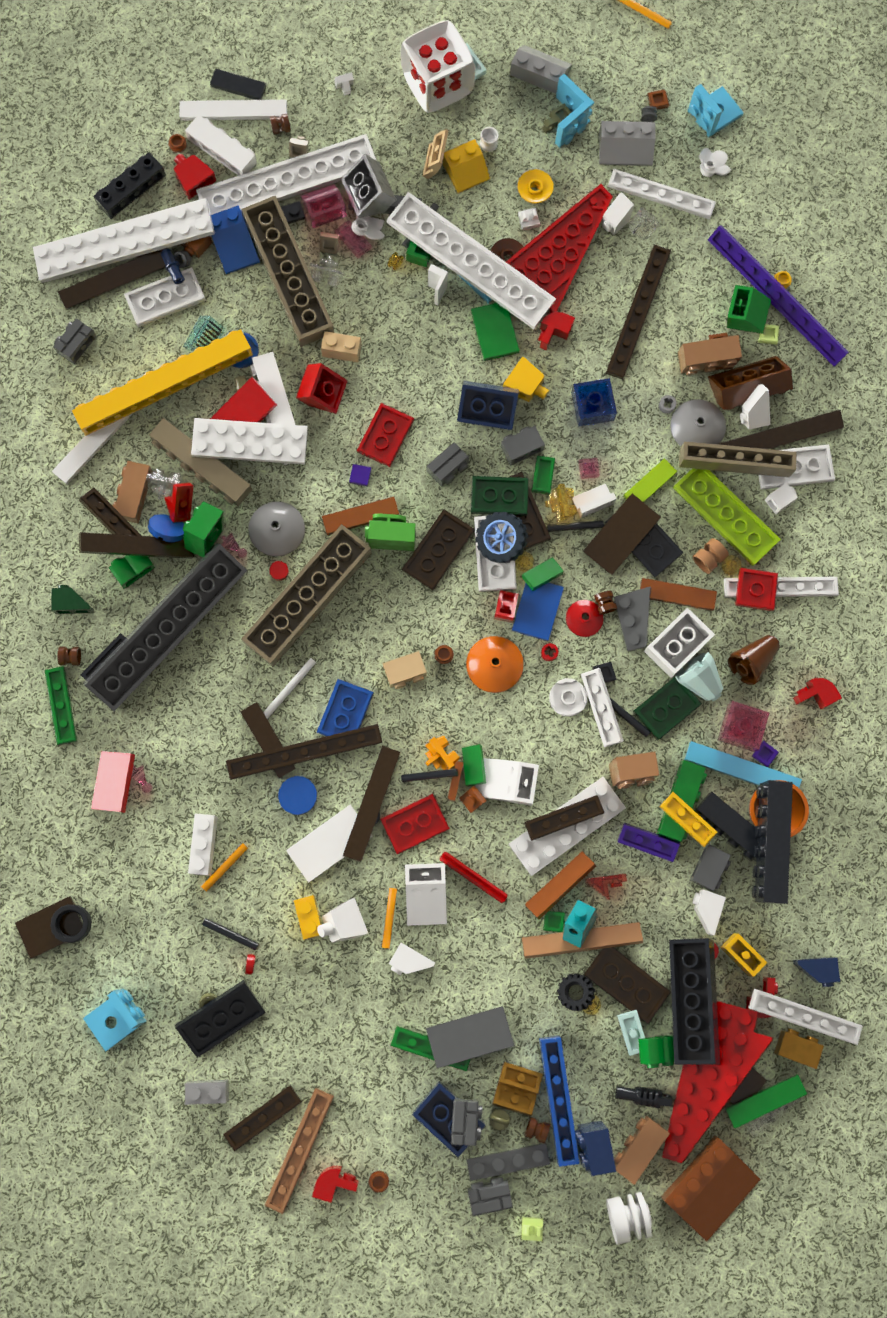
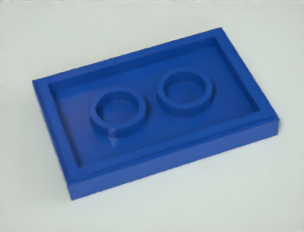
[512,583,564,641]
[317,679,374,736]

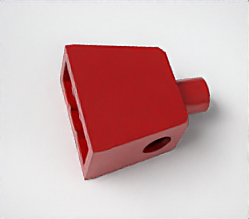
[174,154,217,200]

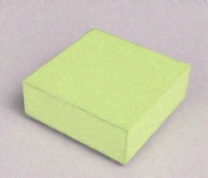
[759,324,779,345]

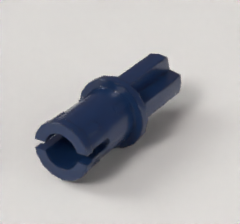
[160,249,185,284]

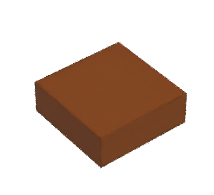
[647,89,669,110]

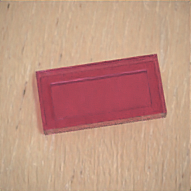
[335,220,372,259]

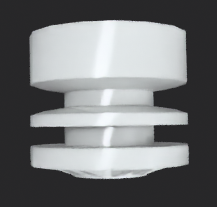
[606,1192,652,1245]

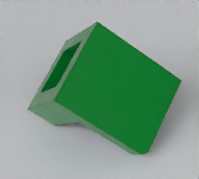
[406,241,431,268]

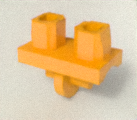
[425,736,460,770]

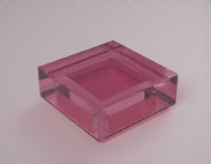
[578,458,600,479]

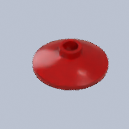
[566,600,604,637]

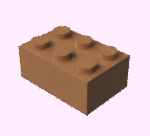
[678,335,742,376]
[609,752,659,789]

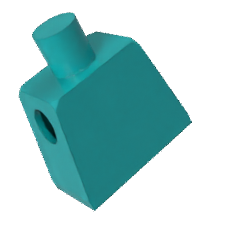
[563,900,598,948]

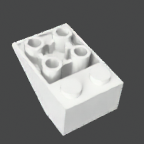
[475,758,539,806]
[405,863,447,926]

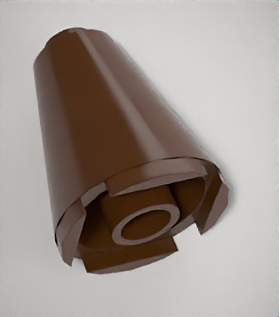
[727,635,780,685]

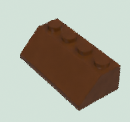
[708,356,793,410]

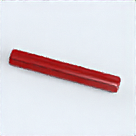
[440,852,508,903]

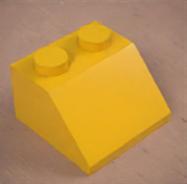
[442,139,490,193]

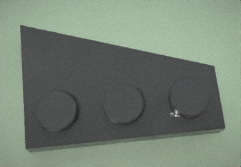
[614,587,651,652]

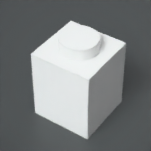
[765,483,798,514]

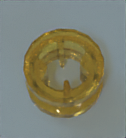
[387,252,404,271]

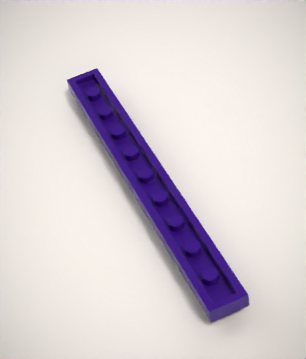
[707,225,849,367]

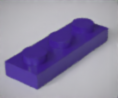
[617,822,680,862]

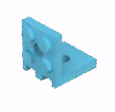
[555,74,594,148]
[688,84,743,138]
[83,989,146,1051]

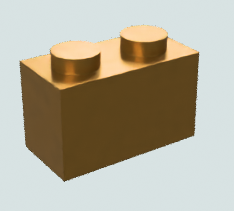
[774,1028,824,1069]

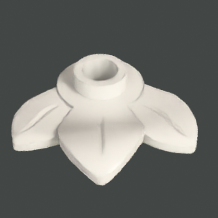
[699,148,731,177]
[352,216,385,240]

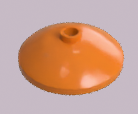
[466,636,524,693]
[749,780,809,837]

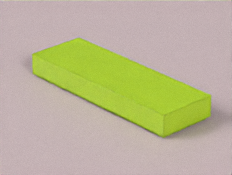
[624,458,677,502]

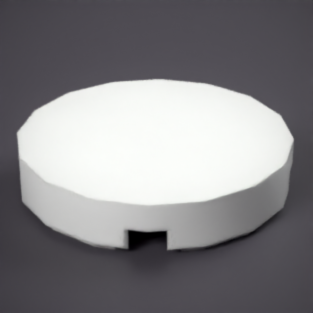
[549,678,587,717]

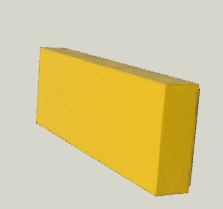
[659,792,717,847]

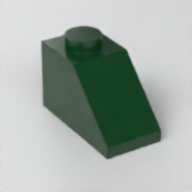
[51,585,94,614]

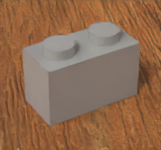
[185,1080,229,1105]

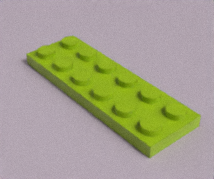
[673,468,781,566]

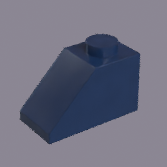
[793,957,840,987]

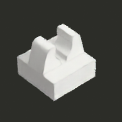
[334,72,354,95]
[518,208,540,231]

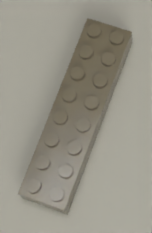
[242,195,334,347]
[241,524,372,667]

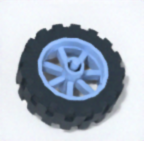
[476,512,528,563]

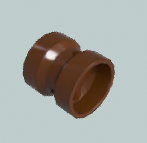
[270,113,291,135]
[594,590,618,615]
[57,646,81,666]
[525,1117,550,1144]

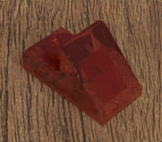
[585,874,627,900]

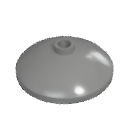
[670,399,726,446]
[248,502,305,557]

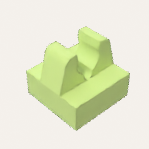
[521,1217,543,1241]

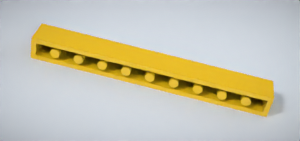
[72,329,253,436]

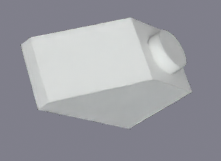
[601,192,634,235]
[740,384,771,430]
[693,890,726,936]
[389,943,435,975]

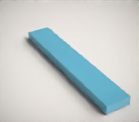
[684,741,802,788]

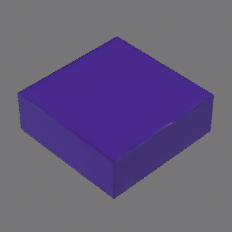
[349,464,371,487]
[752,740,779,767]

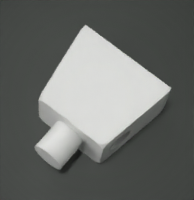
[317,898,368,943]

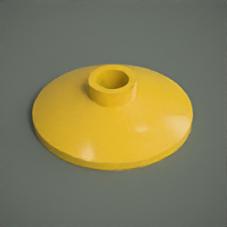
[517,169,553,204]

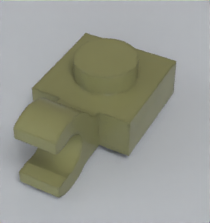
[542,103,572,134]

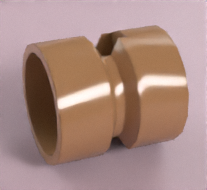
[692,538,729,574]

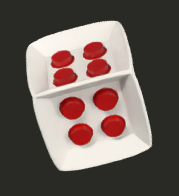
[401,20,475,113]

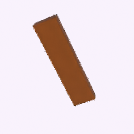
[322,496,399,535]
[640,578,717,611]
[525,852,596,920]

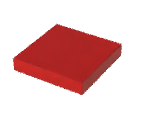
[735,568,778,611]

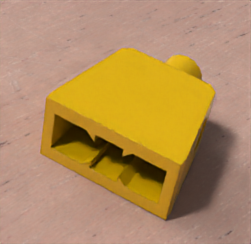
[503,356,549,402]

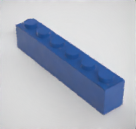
[539,1035,580,1167]

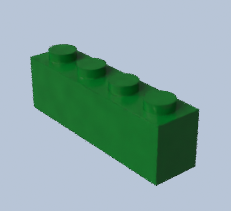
[657,760,707,842]

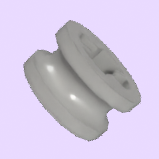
[659,395,676,414]

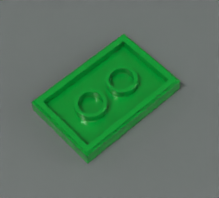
[471,303,520,361]

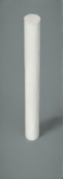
[263,658,316,719]

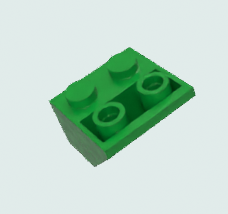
[727,285,771,334]

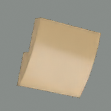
[422,129,448,179]

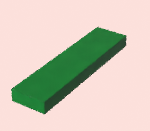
[45,666,77,745]
[390,1026,471,1071]
[725,1074,807,1129]

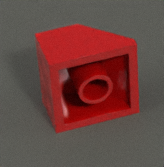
[296,363,348,414]

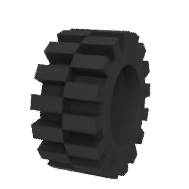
[557,973,595,1011]

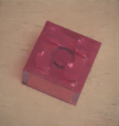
[717,701,770,752]

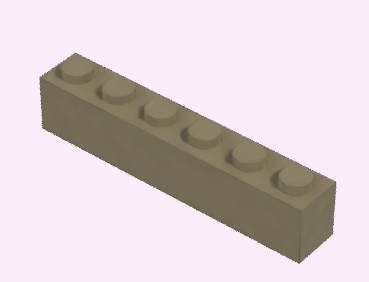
[149,418,252,506]
[679,441,797,477]

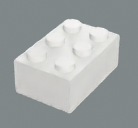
[644,608,715,678]

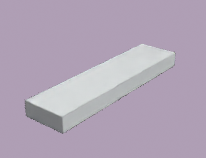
[581,668,624,747]

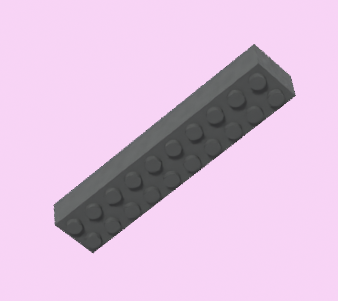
[83,543,248,711]

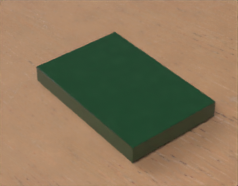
[471,476,529,516]
[633,677,702,741]

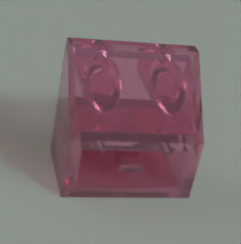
[300,184,347,228]

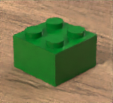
[183,501,224,558]

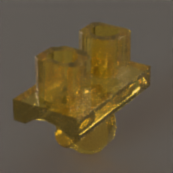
[545,484,577,522]

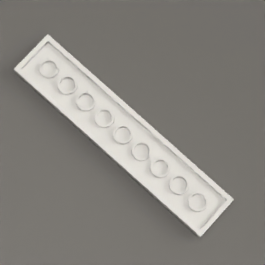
[196,134,377,215]
[386,192,556,329]
[33,198,215,283]

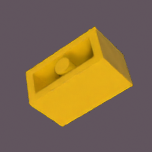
[294,895,322,940]
[720,933,768,977]

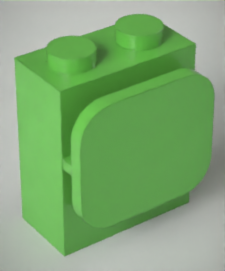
[365,514,416,551]

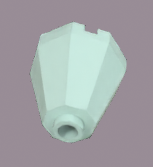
[675,652,723,701]

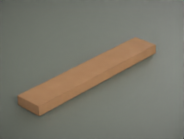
[522,922,643,959]
[264,1088,334,1214]

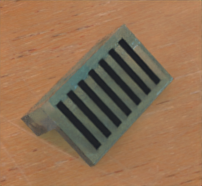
[183,316,225,351]

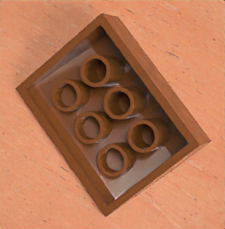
[661,1135,761,1242]

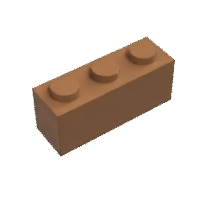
[113,461,153,524]
[614,1116,670,1185]

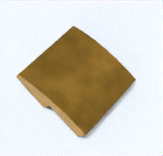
[492,1062,543,1116]

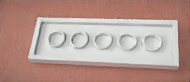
[191,418,308,465]
[508,777,626,876]

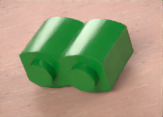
[109,555,155,589]
[638,1035,674,1068]

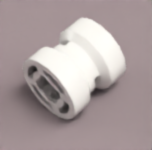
[480,127,498,152]

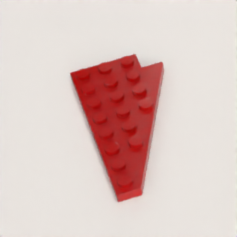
[506,184,613,313]
[662,1001,773,1164]

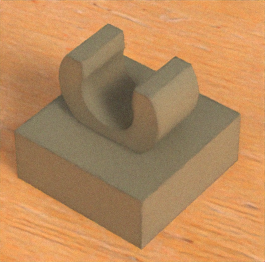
[289,136,308,158]
[319,232,339,255]

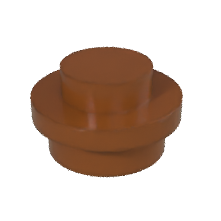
[169,134,187,152]
[435,645,454,664]
[369,1171,389,1193]

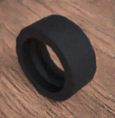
[50,905,92,943]

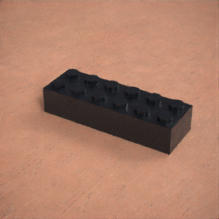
[752,780,793,904]
[669,938,720,1065]

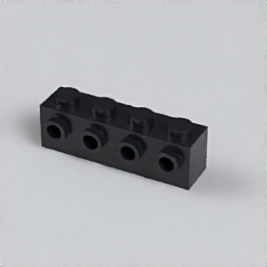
[93,152,166,219]

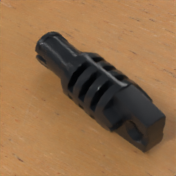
[615,1086,673,1108]

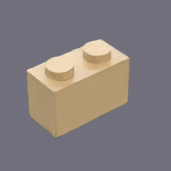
[321,331,362,362]
[383,651,427,689]

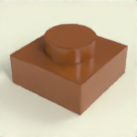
[459,786,486,813]

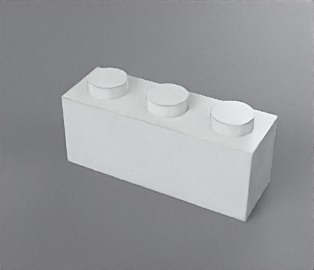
[188,814,218,876]

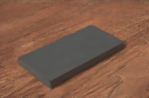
[426,1006,514,1069]

